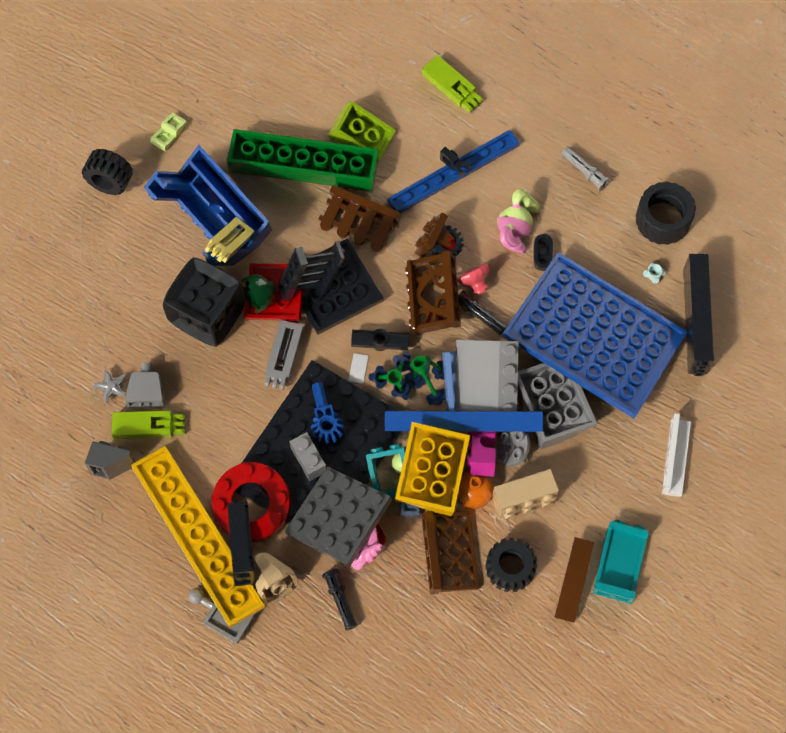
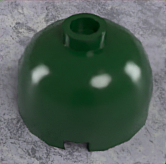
[241,275,276,314]

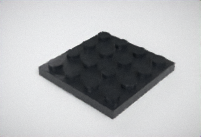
[302,238,384,335]

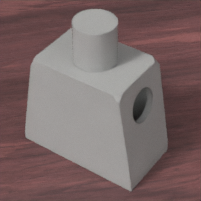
[125,363,165,408]

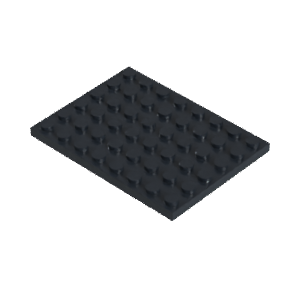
[235,360,402,524]

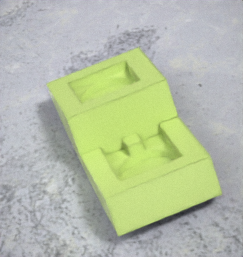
[150,112,187,151]

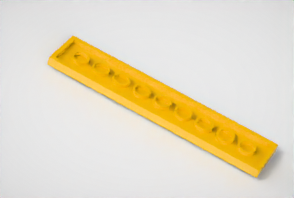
[131,446,265,628]

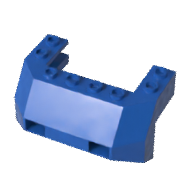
[144,145,272,266]

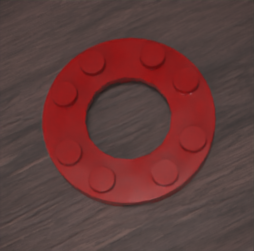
[212,462,291,542]

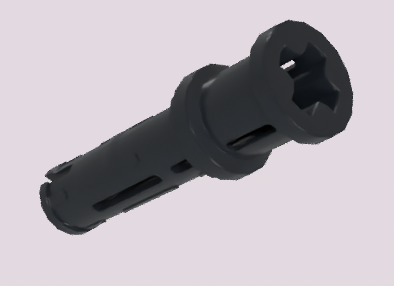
[459,290,507,335]
[322,568,358,631]

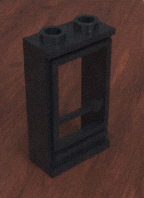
[227,500,255,586]

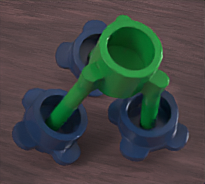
[368,352,413,400]

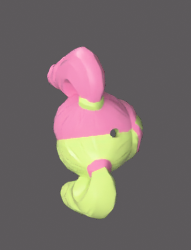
[497,189,541,254]

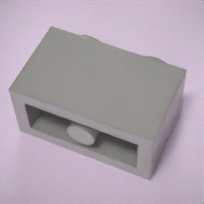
[289,432,326,481]

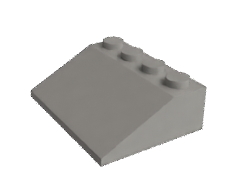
[454,340,519,411]
[517,363,597,450]

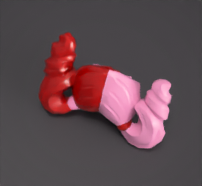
[351,524,386,570]

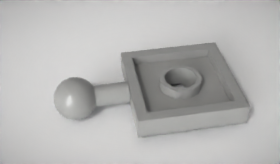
[189,588,257,644]

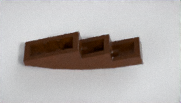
[554,537,594,623]

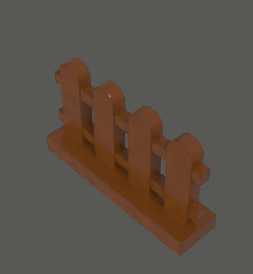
[318,185,401,252]

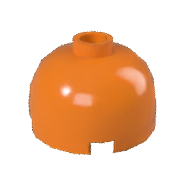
[457,469,494,509]

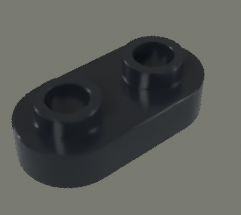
[533,234,553,271]

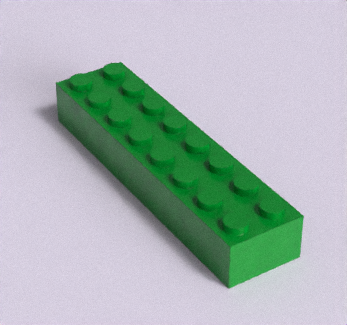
[227,129,379,192]

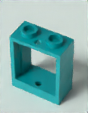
[366,443,406,498]

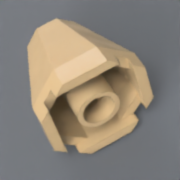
[253,553,298,604]

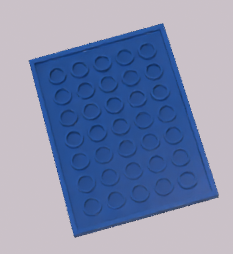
[502,252,688,419]

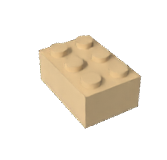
[492,469,559,520]

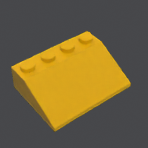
[395,422,470,516]

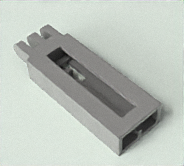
[264,320,304,390]

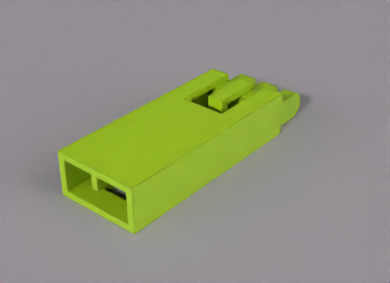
[422,55,483,113]
[112,411,185,439]

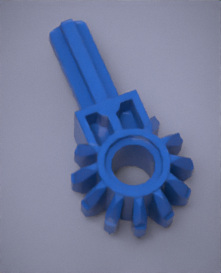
[311,382,344,445]

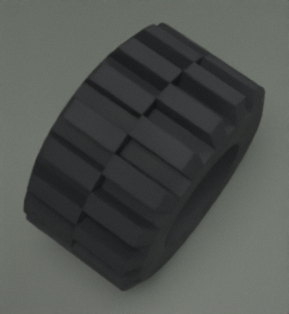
[82,149,133,195]
[485,537,537,592]

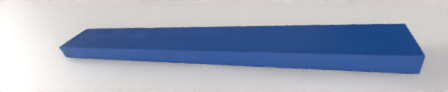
[387,130,520,213]
[385,411,543,432]

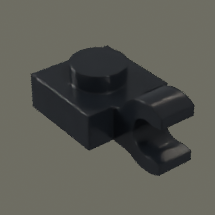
[440,147,471,176]

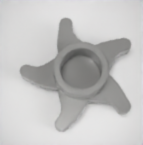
[93,370,126,403]

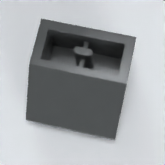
[85,441,135,480]

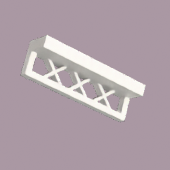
[661,413,691,497]

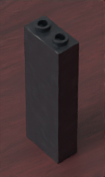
[683,254,714,376]

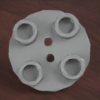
[497,432,530,467]

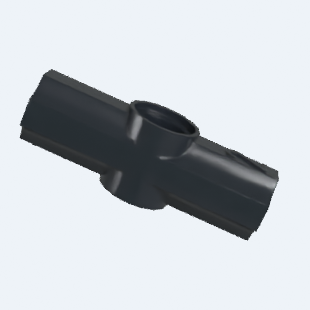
[351,329,409,351]

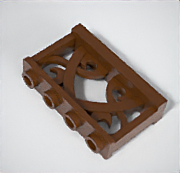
[405,251,461,335]

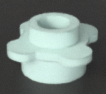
[643,263,665,284]

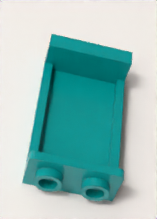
[592,520,649,604]

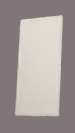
[348,353,369,384]

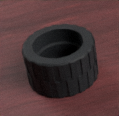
[636,182,696,245]

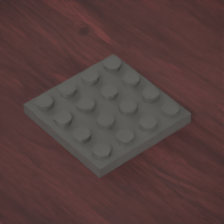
[284,466,392,567]

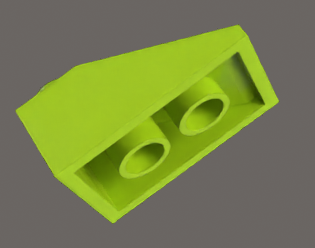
[328,101,396,161]

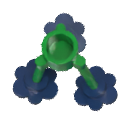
[405,356,446,405]

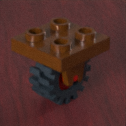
[415,212,464,257]

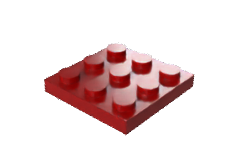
[244,263,304,321]

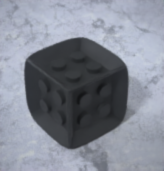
[163,257,246,347]

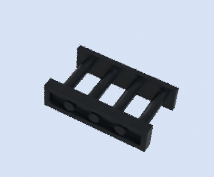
[278,241,345,301]

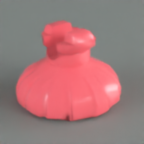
[457,263,489,295]

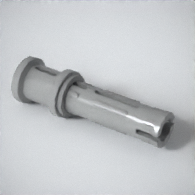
[561,146,611,191]

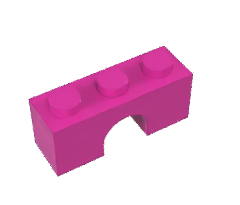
[467,431,496,476]

